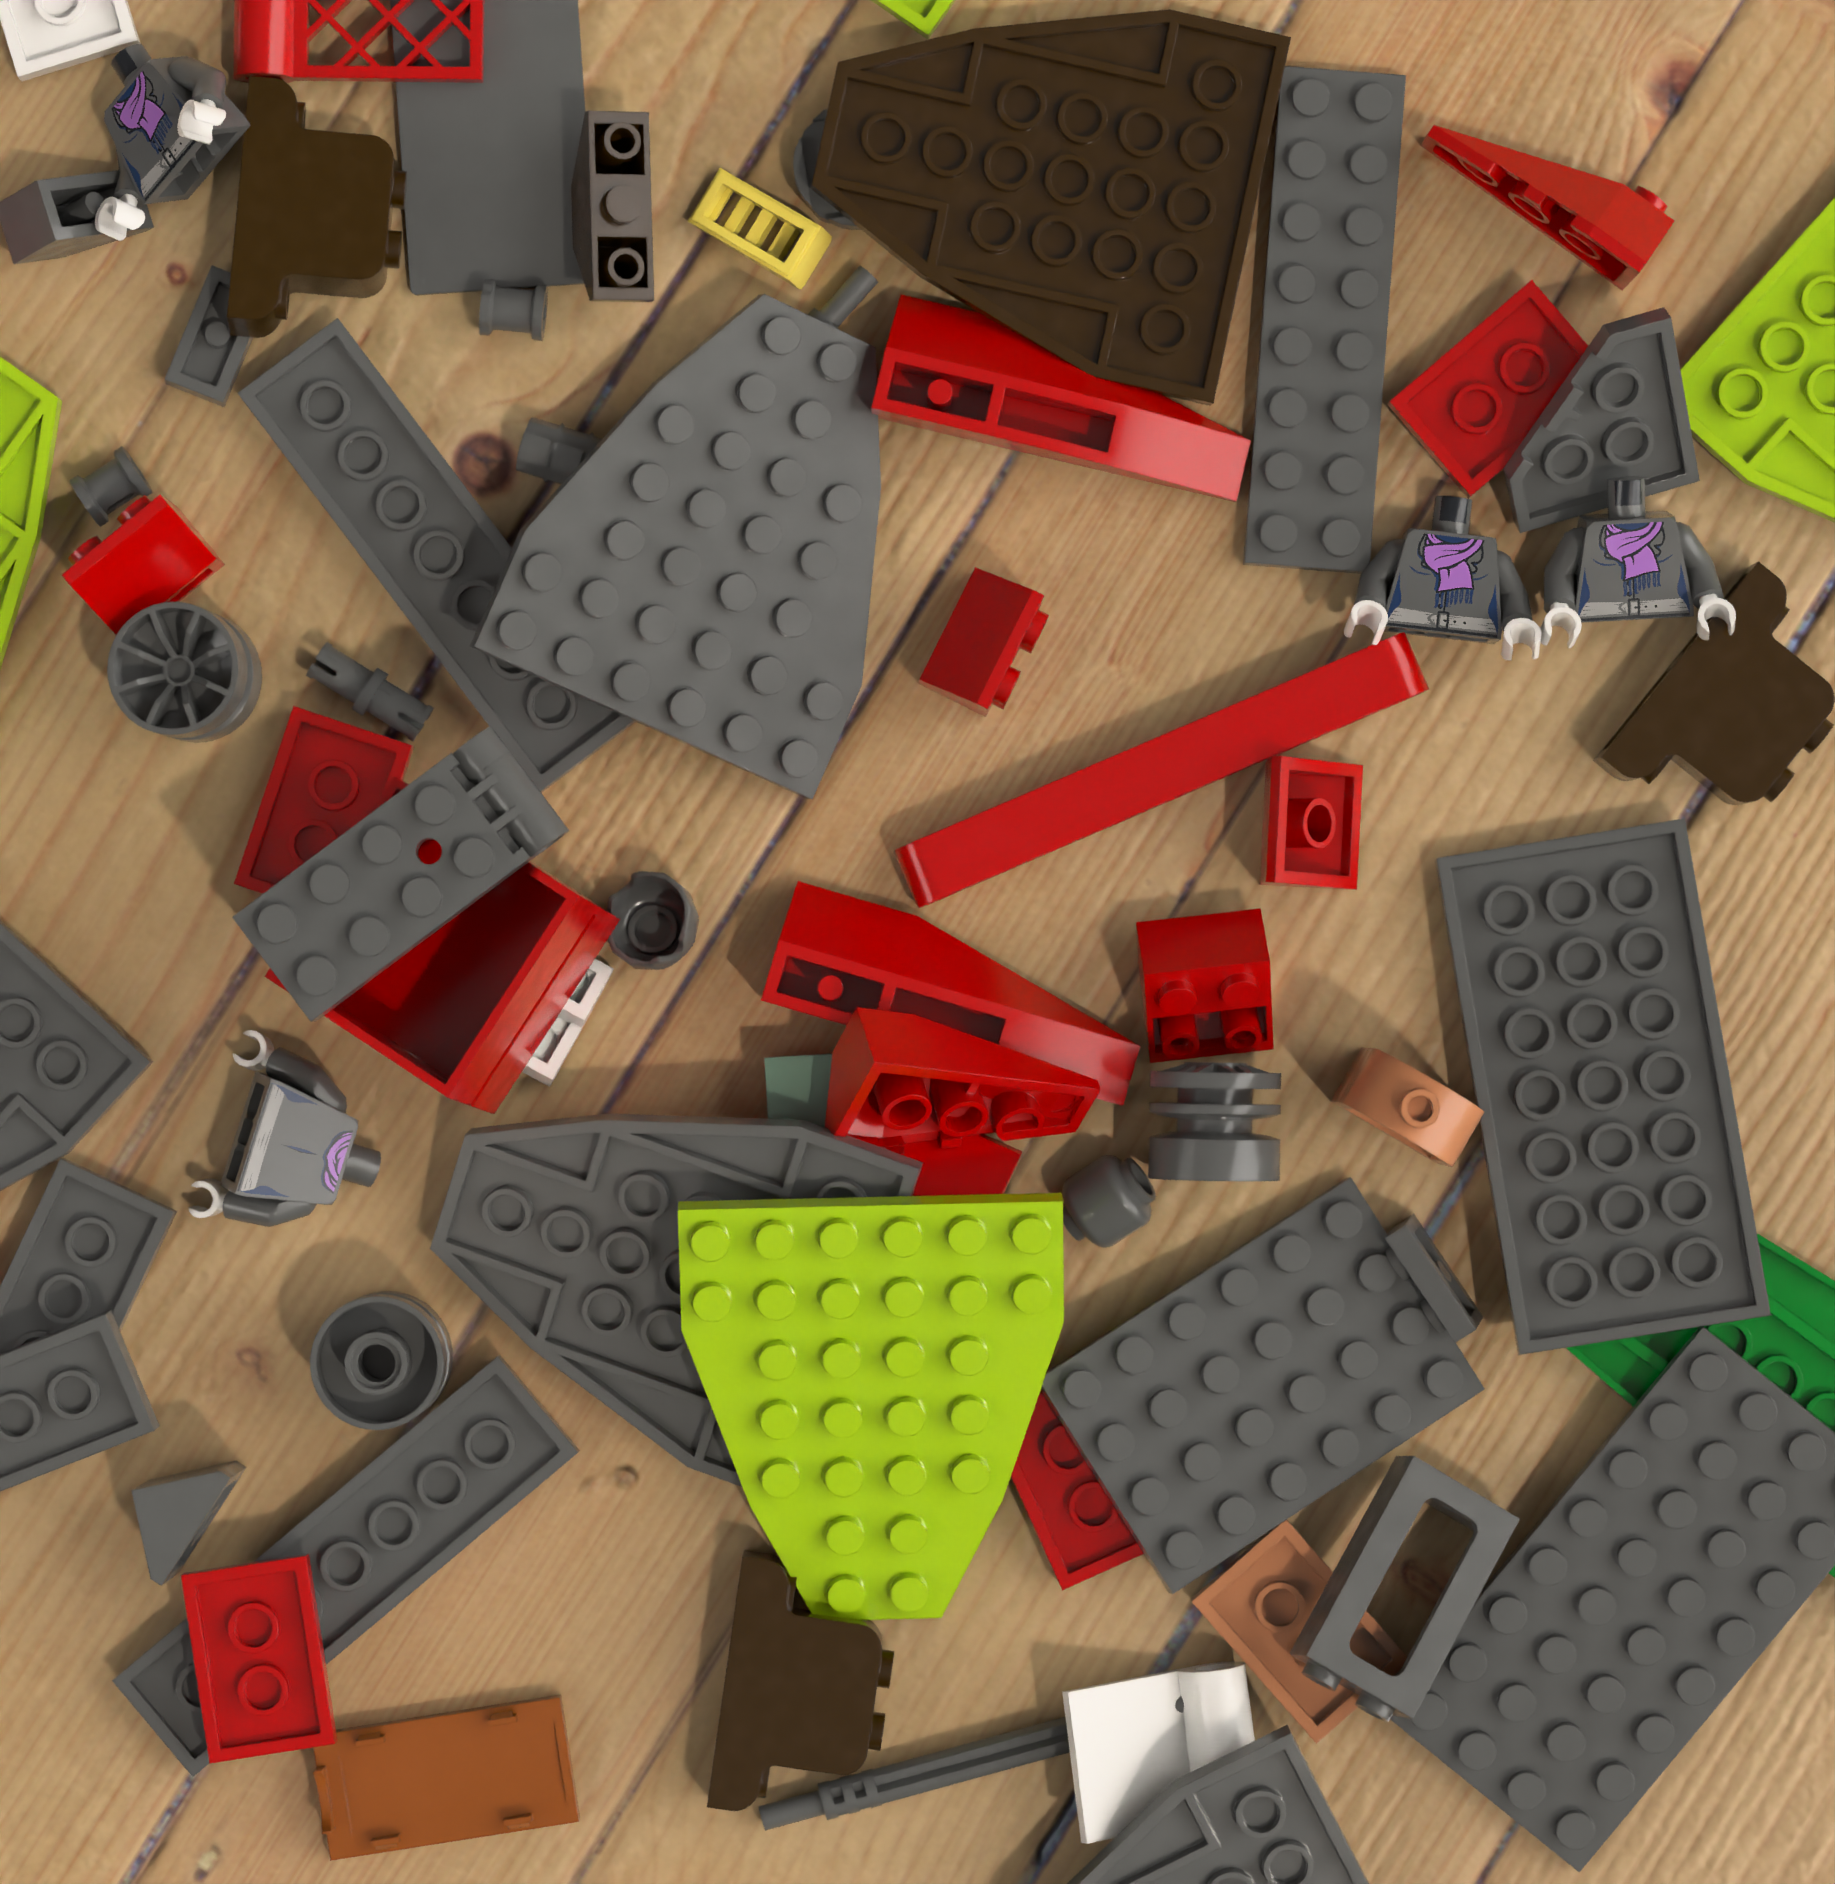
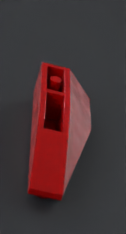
[871,294,1251,502]
[761,881,1140,1106]

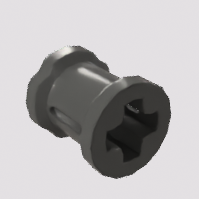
[479,279,548,341]
[69,446,153,527]

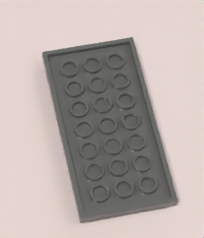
[1435,819,1771,1355]
[1390,1326,1835,1872]

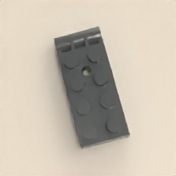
[232,726,569,1022]

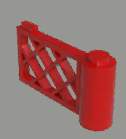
[233,0,484,83]

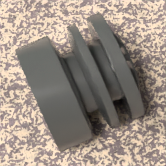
[1148,1062,1281,1181]

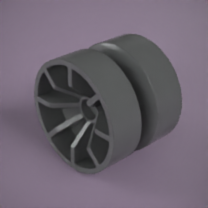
[107,602,262,743]
[310,1291,453,1430]

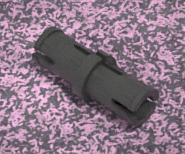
[306,642,434,741]

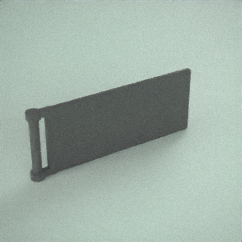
[390,0,586,296]

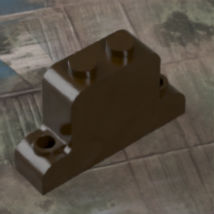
[227,76,407,338]
[1593,561,1835,805]
[707,1550,894,1811]

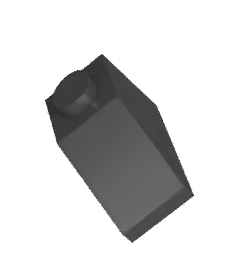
[0,170,154,264]

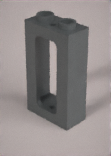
[1289,1456,1520,1723]

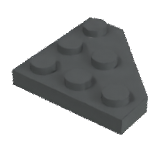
[1503,307,1700,533]

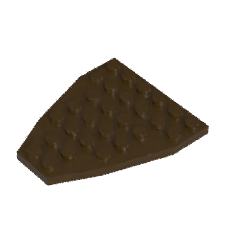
[811,9,1291,406]

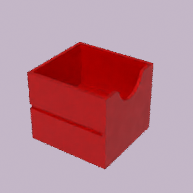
[264,776,620,1114]

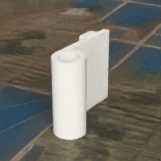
[1062,1661,1255,1844]

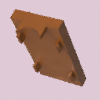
[313,1694,580,1861]

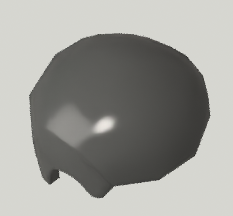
[607,871,699,970]

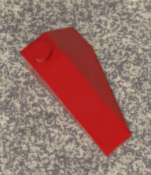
[1421,125,1674,290]
[825,1007,1101,1154]

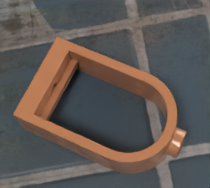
[1331,1047,1485,1167]

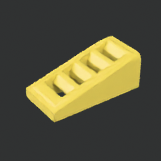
[688,168,832,289]

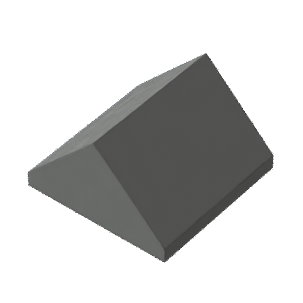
[131,1461,247,1586]

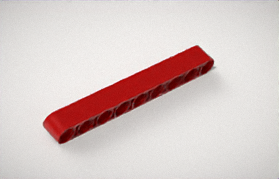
[894,632,1429,908]

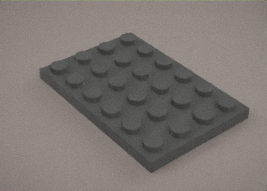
[1041,1177,1485,1594]

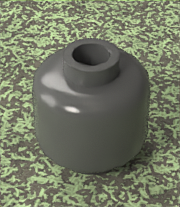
[1062,1155,1156,1248]

